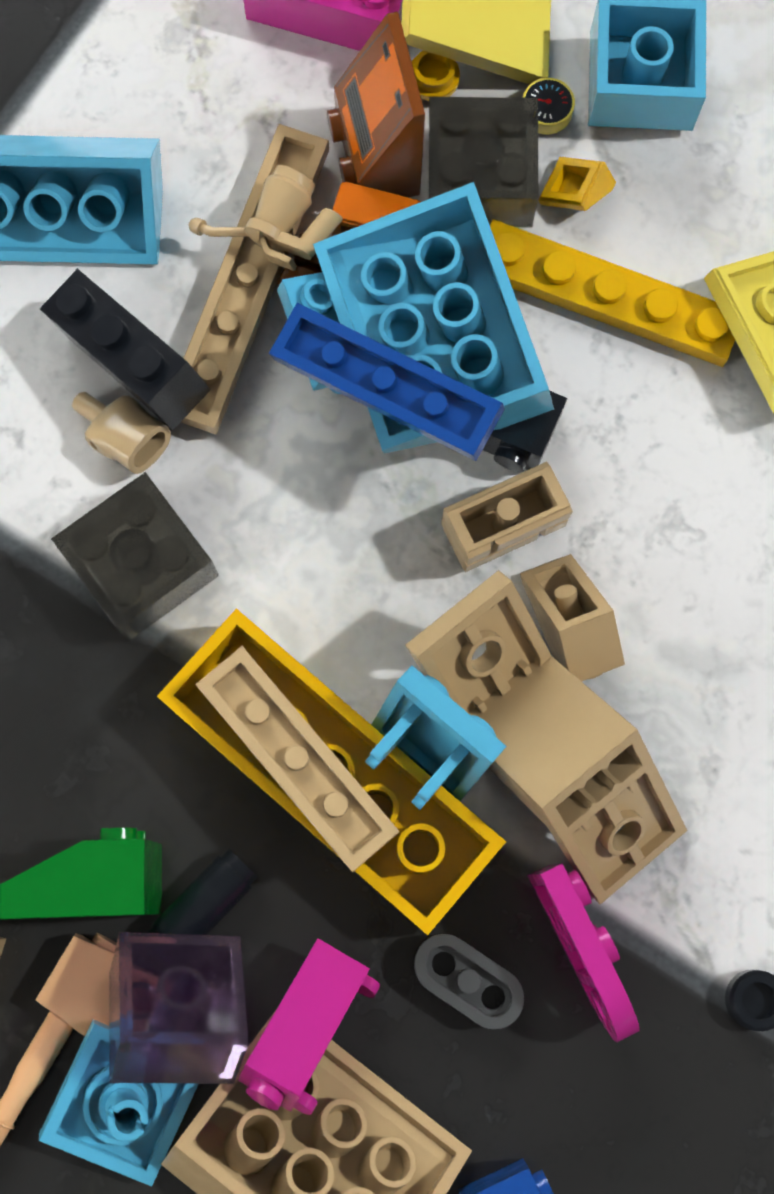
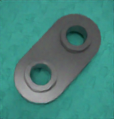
[414,934,524,1029]

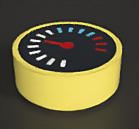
[521,78,575,135]

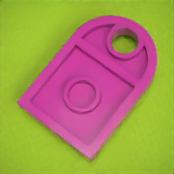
[527,863,640,1043]

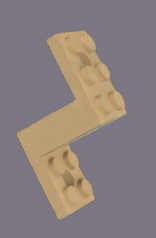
[405,570,688,904]

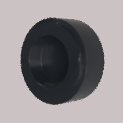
[725,969,774,1031]

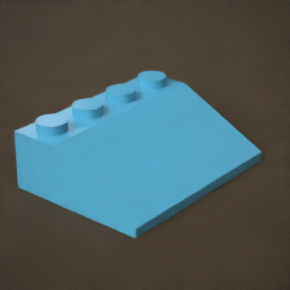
[313,182,554,454]

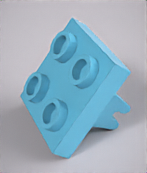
[365,665,506,810]

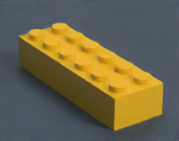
[157,608,506,935]

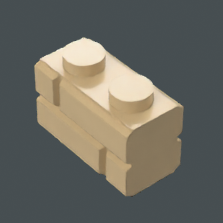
[441,462,573,573]

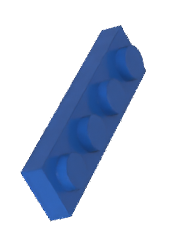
[269,303,505,461]

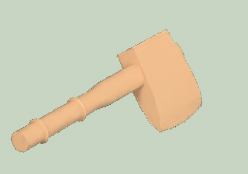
[0,933,173,1147]

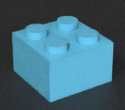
[588,0,706,131]

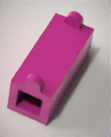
[238,939,380,1115]

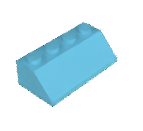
[0,135,163,264]

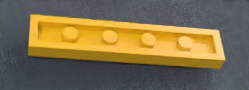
[490,219,735,367]

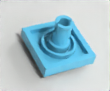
[39,1019,205,1187]

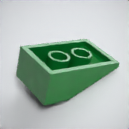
[0,827,162,919]

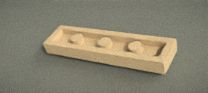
[195,646,400,873]

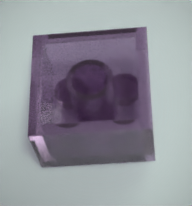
[109,932,248,1084]

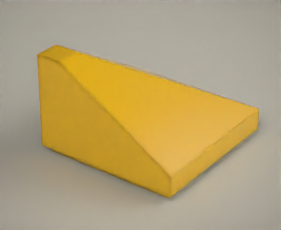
[538,157,616,211]

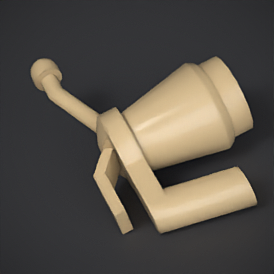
[188,165,343,271]

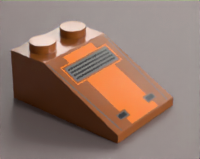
[327,12,425,198]

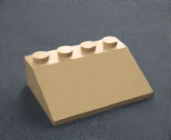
[161,1009,472,1194]

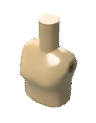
[72,392,171,474]

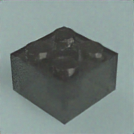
[427,97,539,228]
[51,472,219,641]

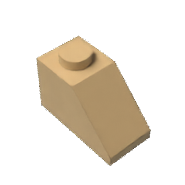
[520,554,625,682]

